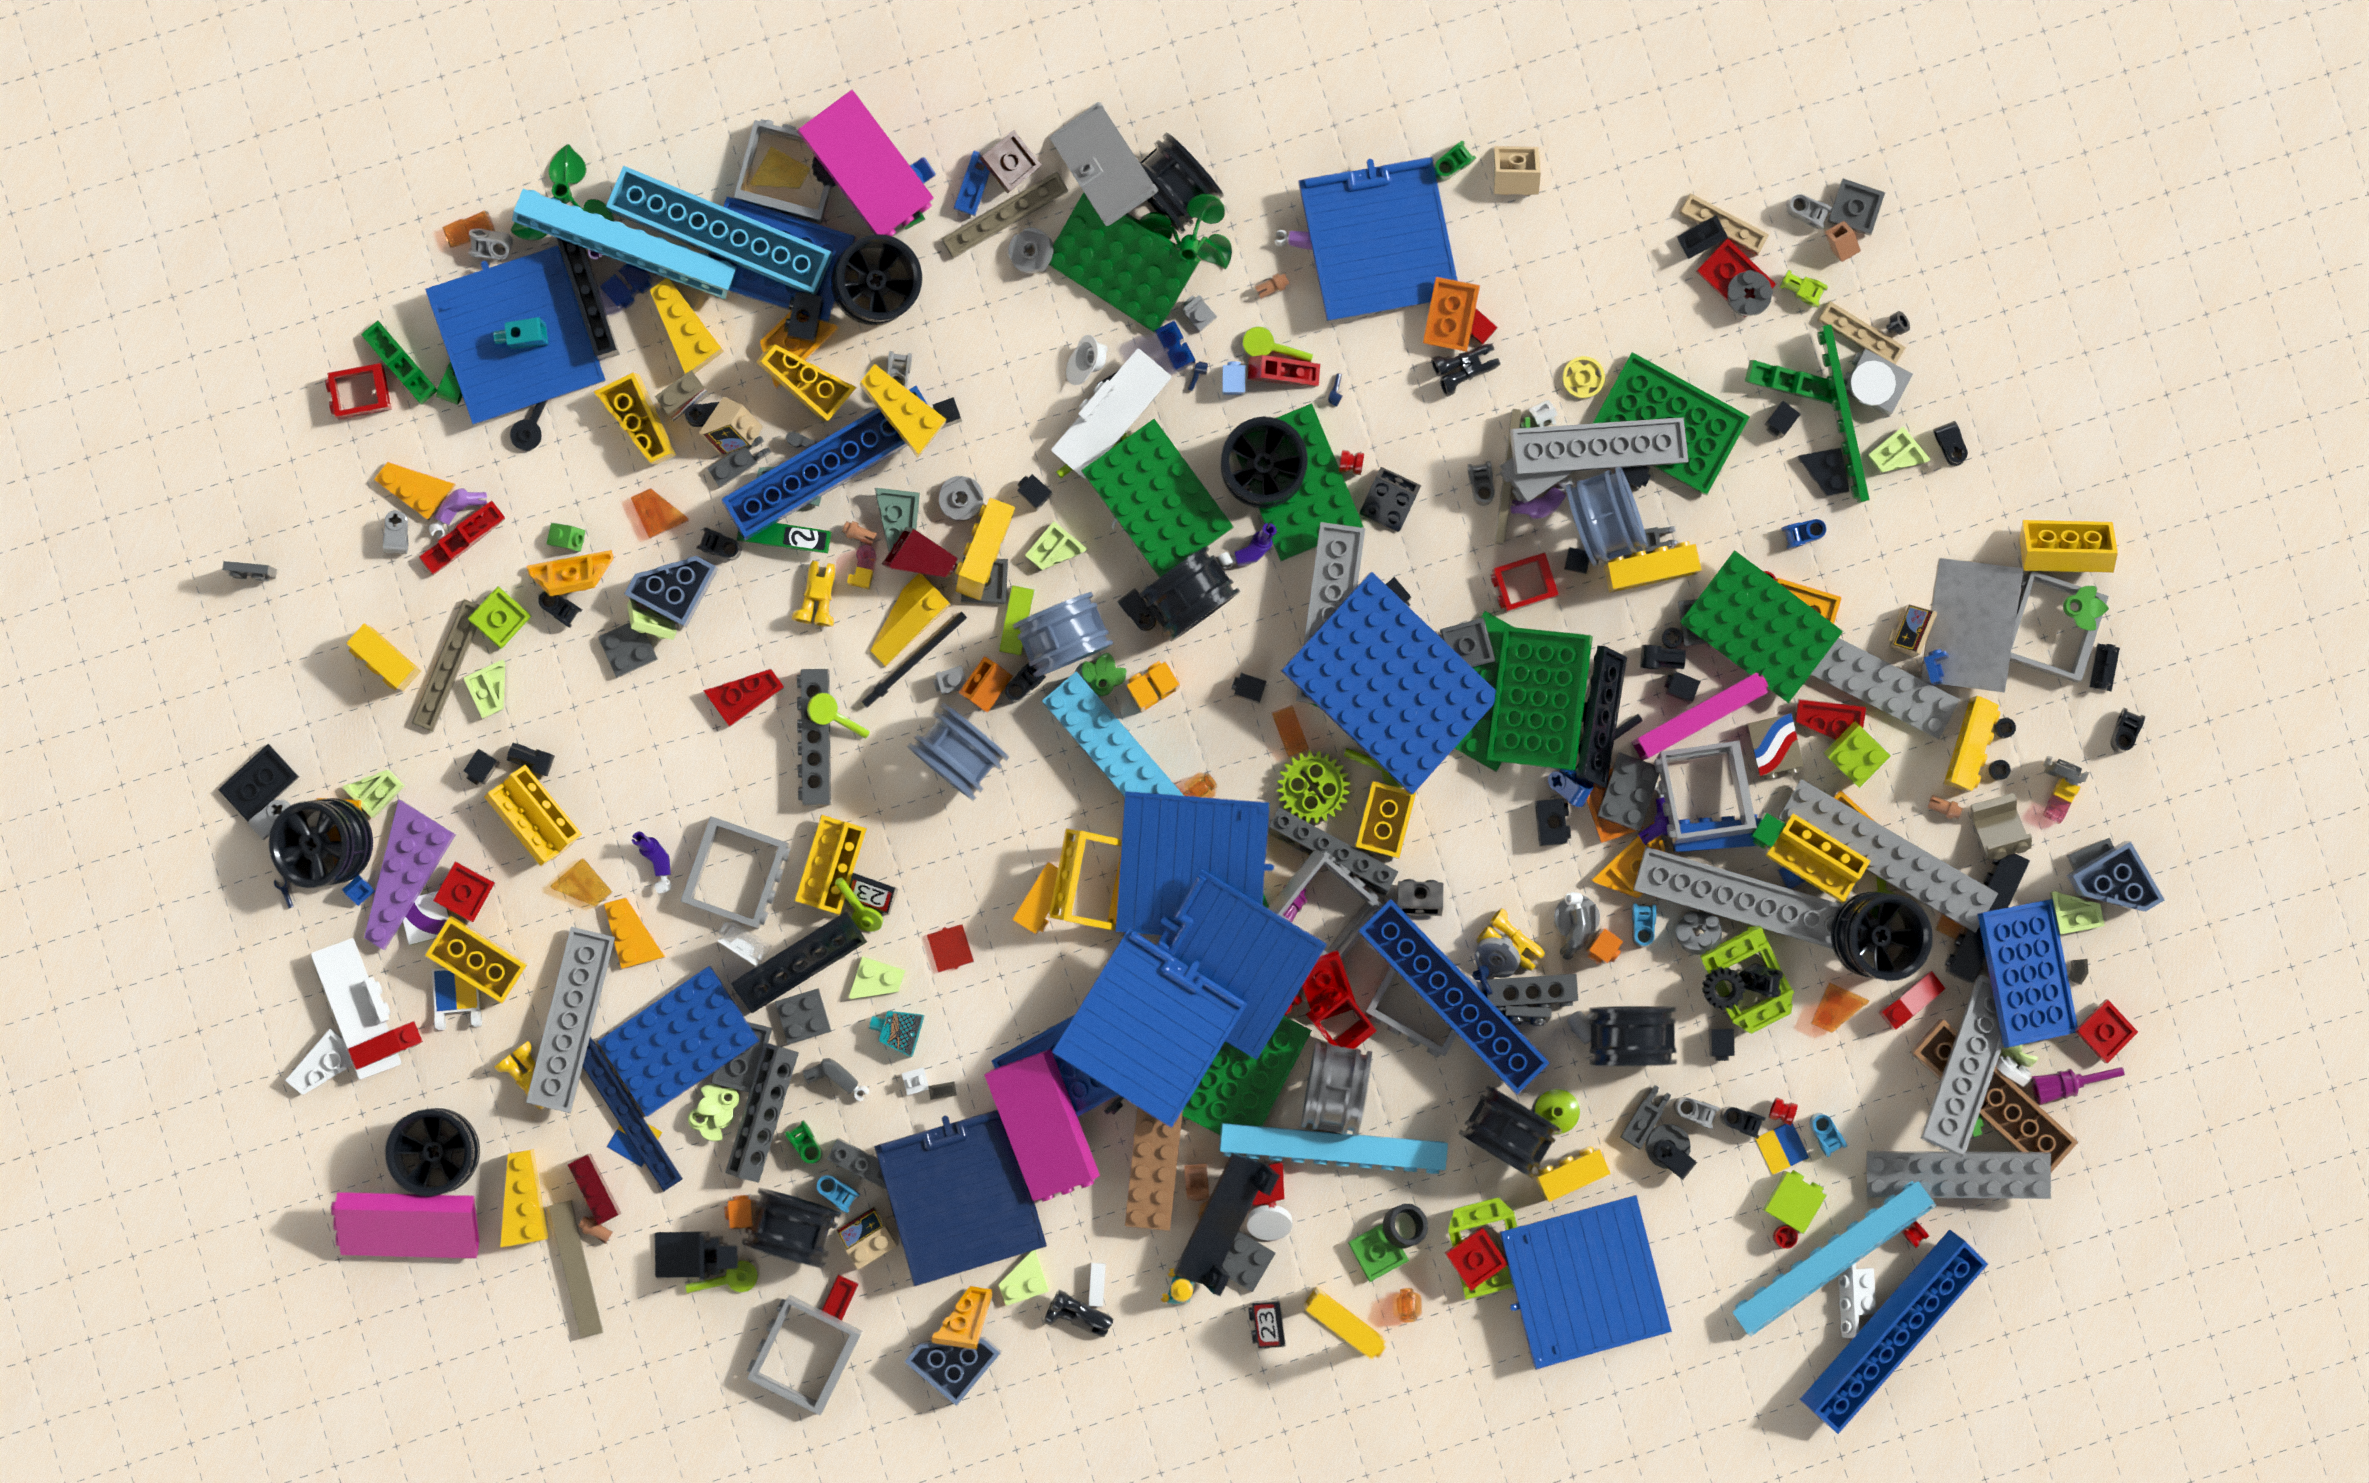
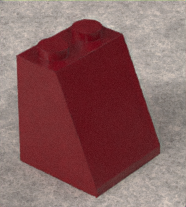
[882,527,958,577]

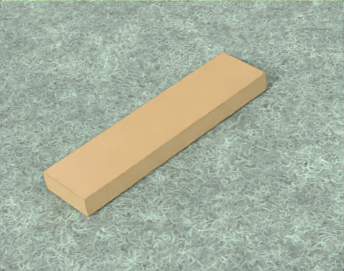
[1679,193,1769,255]
[1817,301,1906,365]

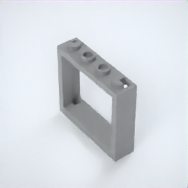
[734,119,832,223]
[2010,571,2109,683]
[1654,741,1757,844]
[681,816,791,928]
[1268,849,1383,960]
[1365,966,1484,1058]
[747,1295,863,1415]

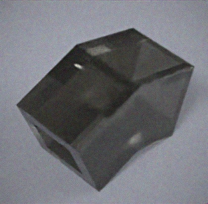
[2068,959,2089,985]
[928,1081,957,1100]

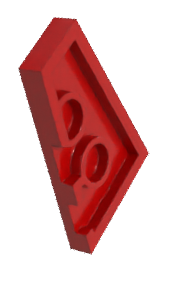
[703,669,785,727]
[1795,699,1866,740]

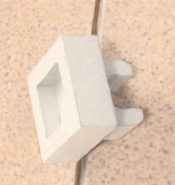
[1528,400,1558,427]
[901,1067,930,1095]

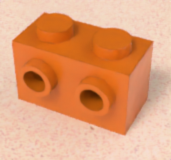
[959,656,1013,713]
[1585,928,1623,965]
[724,1195,756,1229]

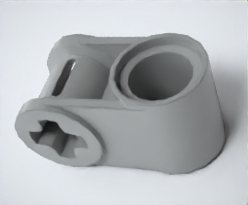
[1786,194,1832,229]
[468,228,513,260]
[887,351,912,388]
[383,510,408,554]
[248,799,290,840]
[1674,1097,1720,1129]

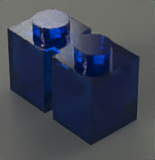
[600,263,653,310]
[1155,320,1196,373]

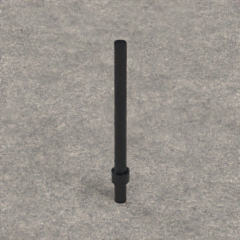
[861,611,967,708]

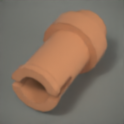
[1255,273,1290,299]
[842,521,877,546]
[1927,795,1963,820]
[578,1216,613,1244]

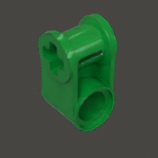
[1434,140,1476,181]
[436,362,463,405]
[785,1120,823,1164]

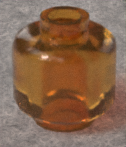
[1183,772,1218,798]
[1392,1288,1422,1323]

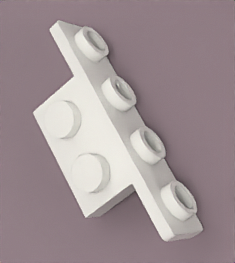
[1838,1263,1876,1338]

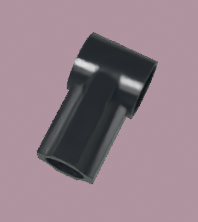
[1640,645,1686,670]
[507,742,555,777]

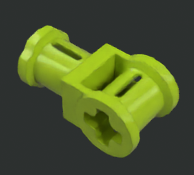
[1779,270,1828,308]

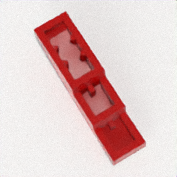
[419,501,506,576]

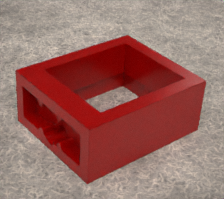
[325,363,392,420]
[1490,552,1559,613]
[1306,986,1377,1049]

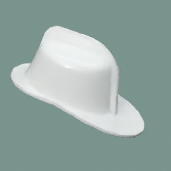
[1066,335,1108,385]

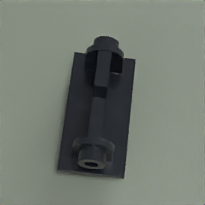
[2089,643,2120,692]

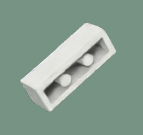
[1089,1262,1106,1307]

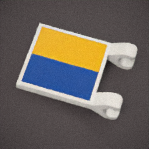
[432,968,482,1030]

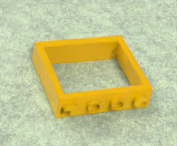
[1049,828,1122,931]
[1303,1286,1386,1360]

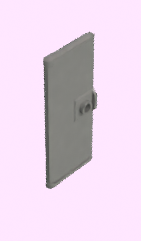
[1049,102,1158,226]

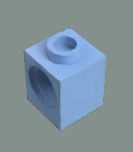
[1222,361,1245,395]

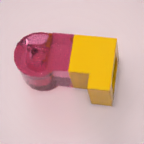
[847,545,877,589]
[2043,778,2081,824]

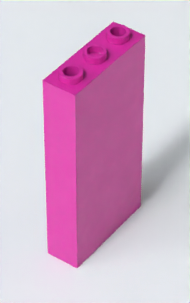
[797,89,934,236]
[1631,673,1769,761]
[984,1049,1100,1202]
[331,1192,480,1258]

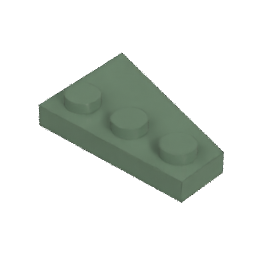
[874,488,920,552]

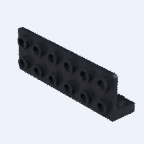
[1173,1153,1280,1296]

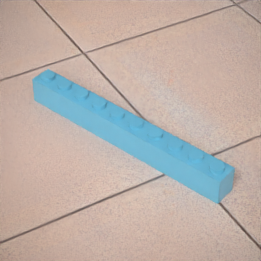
[512,189,736,299]
[1219,1123,1448,1174]
[1733,1181,1936,1337]

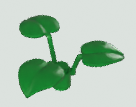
[511,144,614,240]
[1139,194,1232,269]

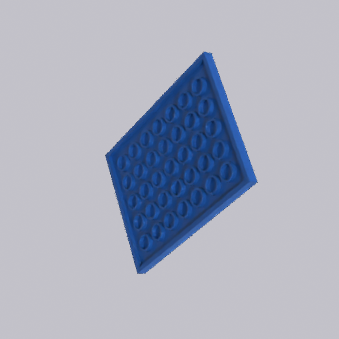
[1281,572,1496,795]

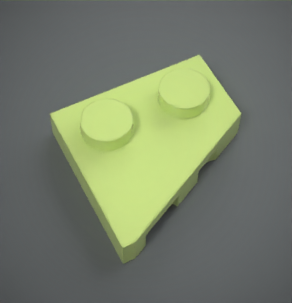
[1867,427,1931,473]
[1025,521,1087,571]
[627,598,677,640]
[464,659,505,719]
[342,770,405,818]
[2050,891,2105,934]
[849,956,906,999]
[999,1250,1049,1306]

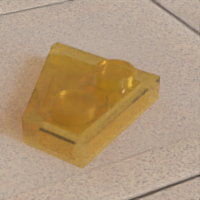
[750,146,811,189]
[550,858,613,907]

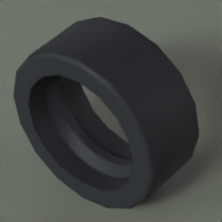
[1383,1203,1428,1248]

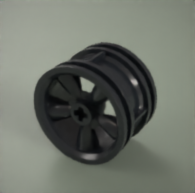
[1139,132,1224,234]
[831,234,922,325]
[1221,417,1308,509]
[1138,546,1241,642]
[269,798,373,888]
[1831,892,1933,981]
[1589,1006,1677,1066]
[1458,1085,1562,1179]
[385,1108,480,1196]
[742,1188,841,1268]

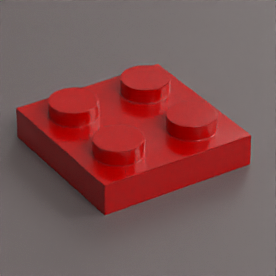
[433,861,495,922]
[2075,999,2138,1063]
[1445,1227,1508,1291]

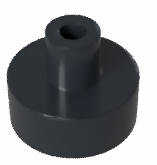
[1886,311,1910,335]

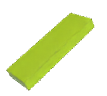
[999,585,1034,656]

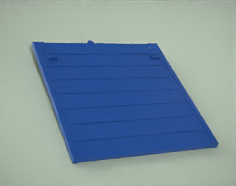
[1298,157,1458,321]
[425,245,606,425]
[1116,791,1274,935]
[1156,870,1327,1060]
[1052,929,1247,1128]
[1500,1195,1672,1369]

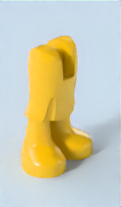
[792,560,835,627]
[1476,908,1545,971]
[494,1041,544,1110]

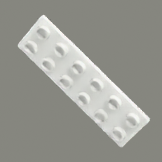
[1052,348,1172,479]
[311,938,401,1080]

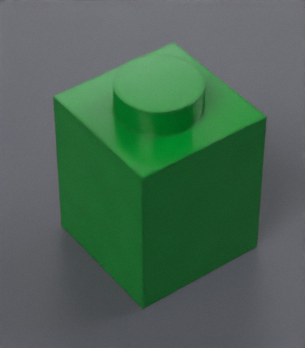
[1750,813,1786,849]

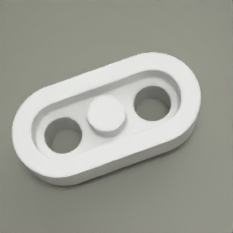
[1996,1056,2032,1087]

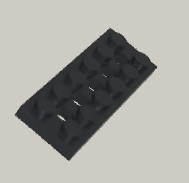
[1576,646,1627,788]
[731,911,867,1013]

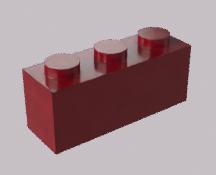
[568,1153,622,1225]

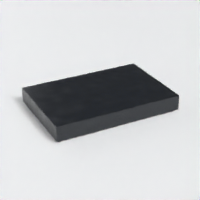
[218,744,299,822]

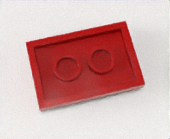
[1696,238,1776,318]
[1302,950,1356,1020]

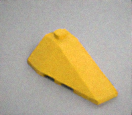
[870,573,951,667]

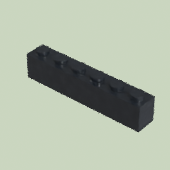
[556,237,620,360]
[1944,853,2030,983]

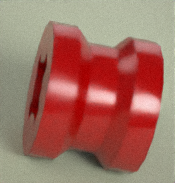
[1901,1221,1930,1248]

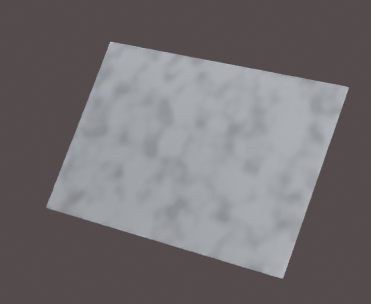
[1921,558,2023,693]

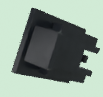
[655,1231,738,1280]

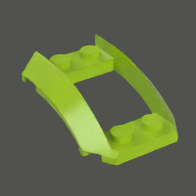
[1700,926,1794,1034]
[1448,1197,1517,1300]

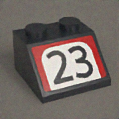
[845,873,898,917]
[1248,1298,1286,1349]

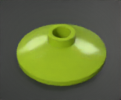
[1535,1089,1580,1134]

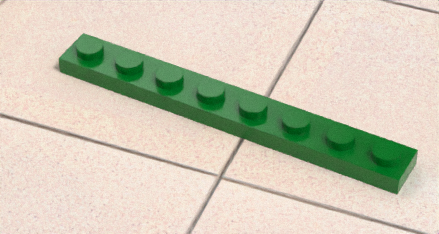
[1817,324,1870,503]

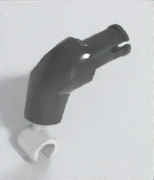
[1560,892,1592,960]
[803,1058,869,1101]

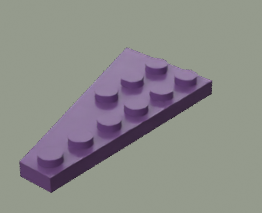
[364,799,456,950]

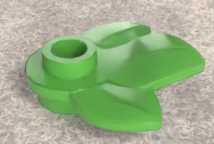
[2063,586,2109,631]
[1082,653,1126,696]

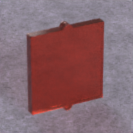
[927,924,974,973]

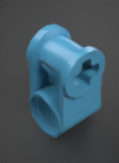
[1632,903,1656,947]
[1809,1113,1847,1158]
[817,1175,861,1213]

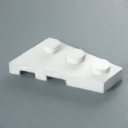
[285,1028,353,1095]

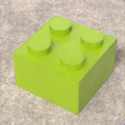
[1824,721,1891,788]

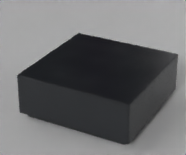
[1564,547,1590,574]

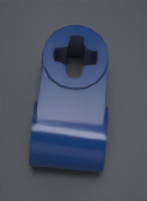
[1781,519,1827,549]
[1548,769,1593,807]

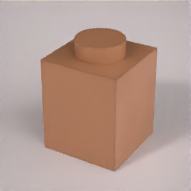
[1825,221,1861,262]

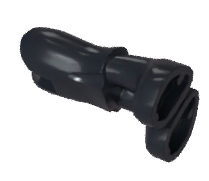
[1431,344,1501,397]
[1043,1289,1113,1337]

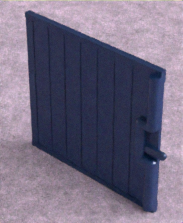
[874,1109,1047,1286]

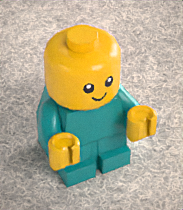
[1160,1268,1195,1304]

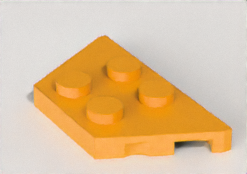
[760,310,838,388]
[527,550,614,596]
[1592,821,1665,899]

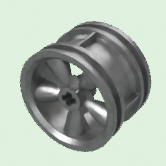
[1301,1042,1372,1137]

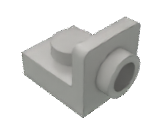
[1183,295,1217,332]
[933,665,967,695]

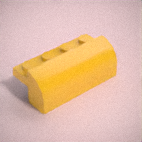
[484,765,582,866]
[1765,813,1870,903]
[794,814,867,915]

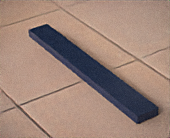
[583,1036,683,1192]

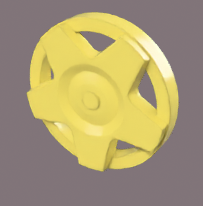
[1563,356,1605,399]

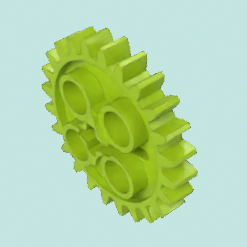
[1277,751,1350,824]

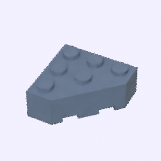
[624,556,718,628]
[2067,841,2165,912]
[905,1337,1002,1406]

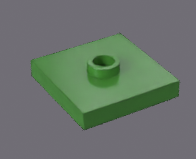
[1348,1223,1409,1282]

